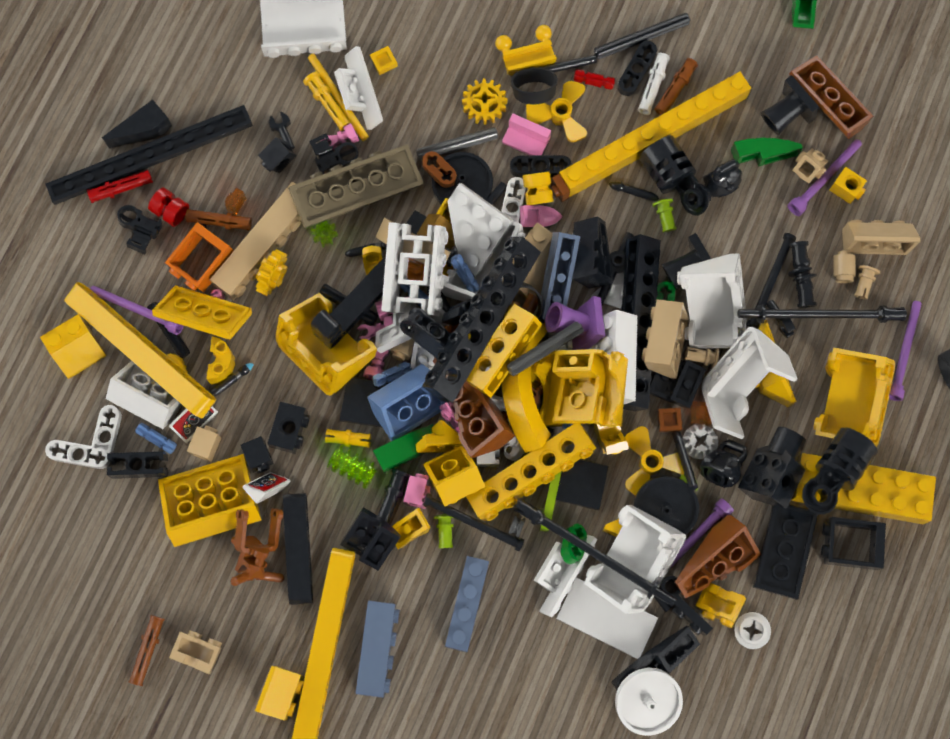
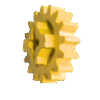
[462,78,507,125]
[256,249,288,296]

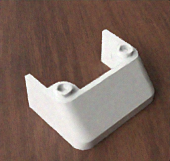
[701,327,797,439]

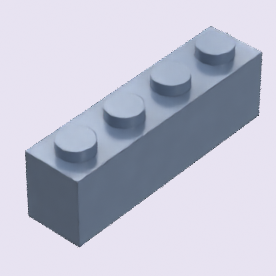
[540,232,580,320]
[445,556,489,653]
[355,601,400,697]

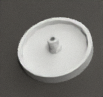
[615,668,683,736]

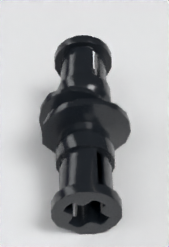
[788,241,817,309]

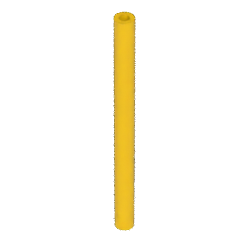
[308,53,369,141]

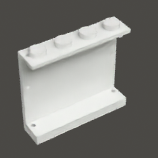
[260,0,347,58]

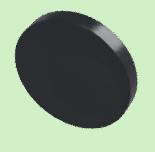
[432,152,493,205]
[633,475,699,535]

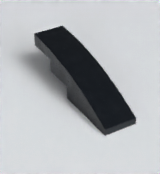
[611,626,700,690]

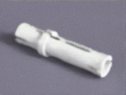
[638,53,670,115]

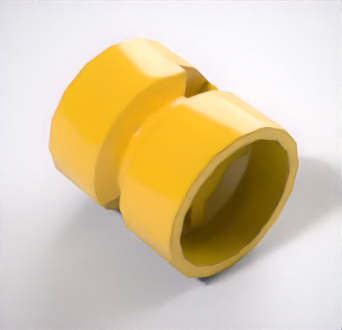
[522,171,554,205]

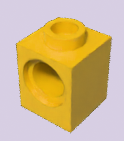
[829,167,867,204]

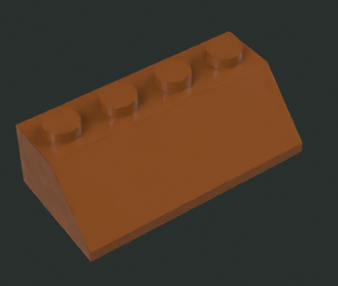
[789,55,874,139]

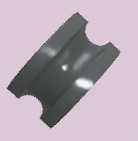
[508,515,526,538]

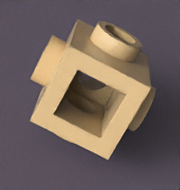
[792,148,829,183]

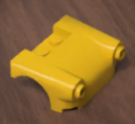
[533,349,628,427]

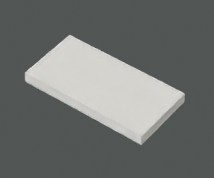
[556,577,658,659]

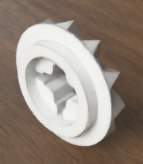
[683,424,718,459]
[734,612,771,649]

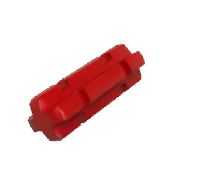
[574,69,615,90]

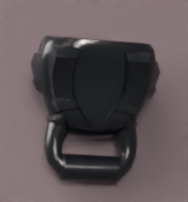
[703,159,742,198]
[700,439,748,488]

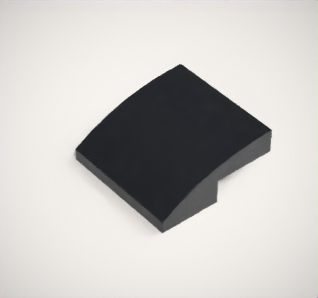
[650,360,706,409]
[340,507,401,571]

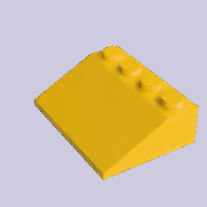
[158,454,261,547]

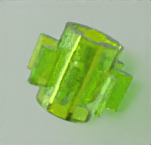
[311,221,338,247]

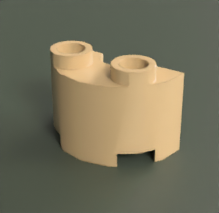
[169,630,222,674]

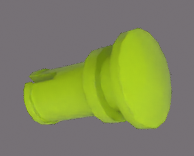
[652,199,677,233]
[433,514,454,548]

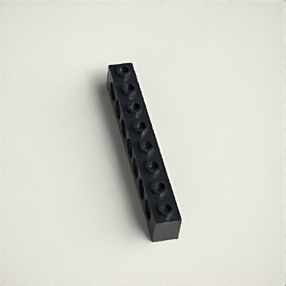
[621,234,661,412]
[422,236,541,403]

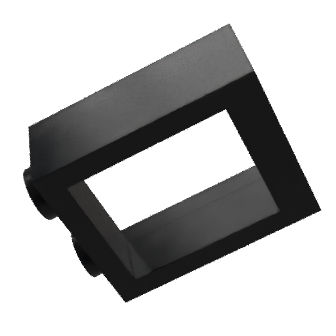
[821,517,886,570]

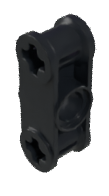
[400,307,459,358]

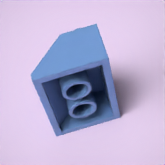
[367,364,445,441]

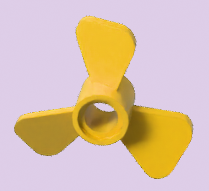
[526,81,587,142]
[625,426,684,496]

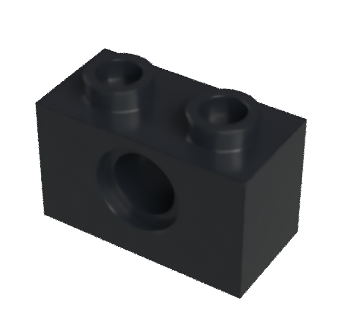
[267,401,310,454]

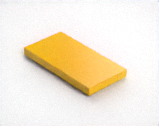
[152,285,252,340]

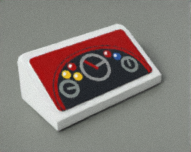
[169,406,218,444]
[243,472,291,504]

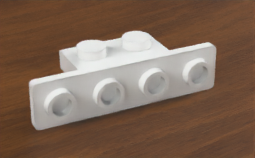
[334,46,383,130]
[533,535,597,617]

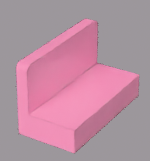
[502,114,551,156]

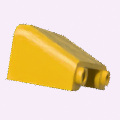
[276,293,377,396]
[814,348,895,447]

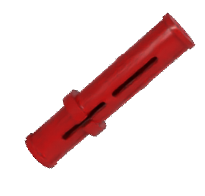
[87,170,153,203]

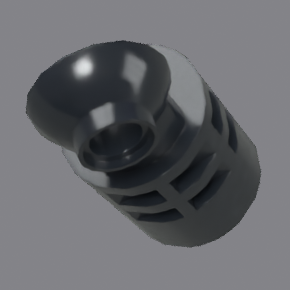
[639,135,712,215]
[802,428,878,515]

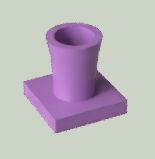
[545,296,605,350]

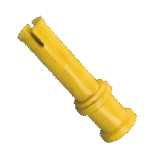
[303,71,351,131]

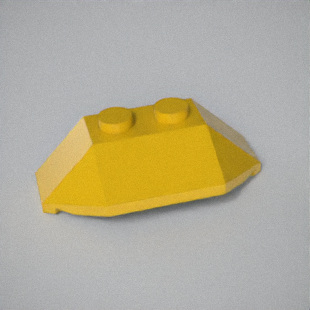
[755,320,797,407]

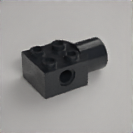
[738,427,806,509]

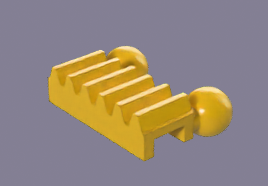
[495,25,556,76]

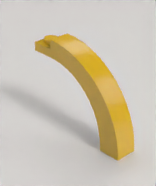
[502,322,551,453]

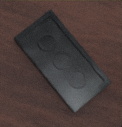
[753,504,818,600]

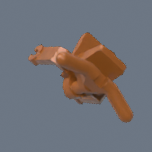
[230,508,285,586]

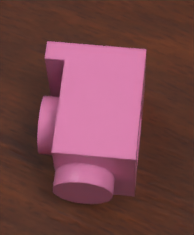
[403,473,431,509]

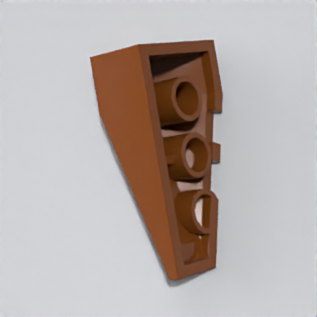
[446,374,515,458]
[675,514,761,598]

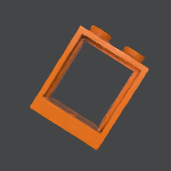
[165,222,234,293]

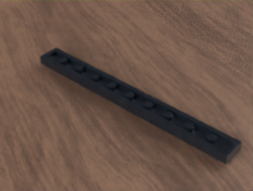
[45,105,253,205]

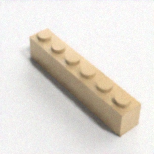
[210,182,301,301]

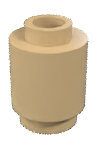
[833,251,856,283]
[390,339,415,361]

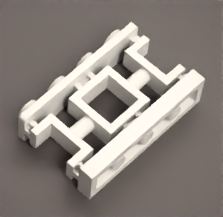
[381,222,448,316]

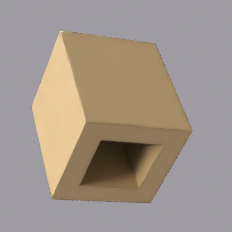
[187,425,221,462]

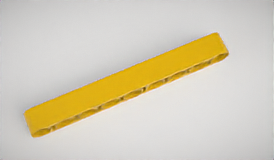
[64,282,216,418]
[292,548,355,739]

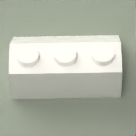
[106,361,182,429]

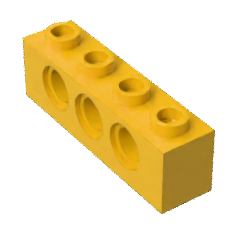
[466,304,542,398]

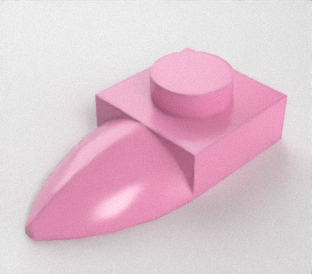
[520,205,562,228]

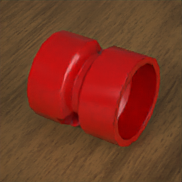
[148,187,190,227]

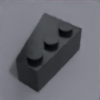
[573,216,613,289]

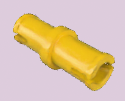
[325,429,372,448]

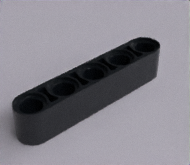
[283,493,313,605]

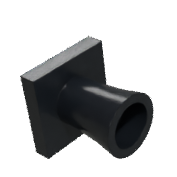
[761,75,819,135]
[661,233,711,290]

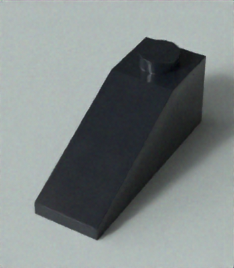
[101,99,172,149]

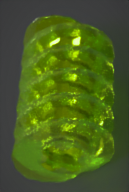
[327,445,377,490]

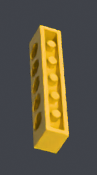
[466,424,596,522]

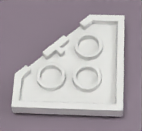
[447,183,514,276]

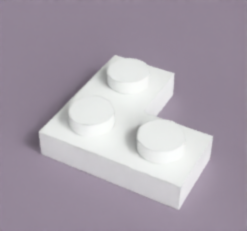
[375,302,416,353]

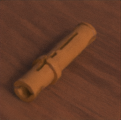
[654,58,698,115]
[186,209,252,231]
[128,615,165,686]

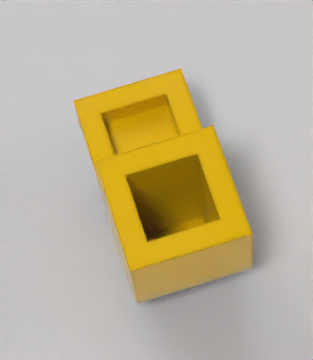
[594,424,629,455]

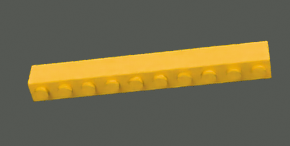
[559,71,751,198]

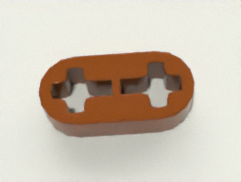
[422,151,457,188]

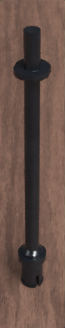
[737,304,907,323]
[514,499,676,606]

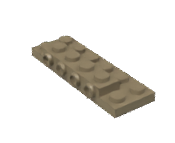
[288,144,424,229]

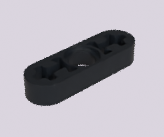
[618,41,657,96]
[510,155,572,177]

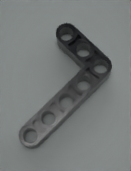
[311,257,386,349]

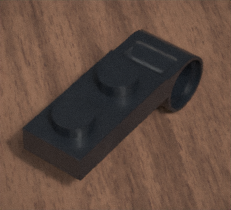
[659,576,713,636]

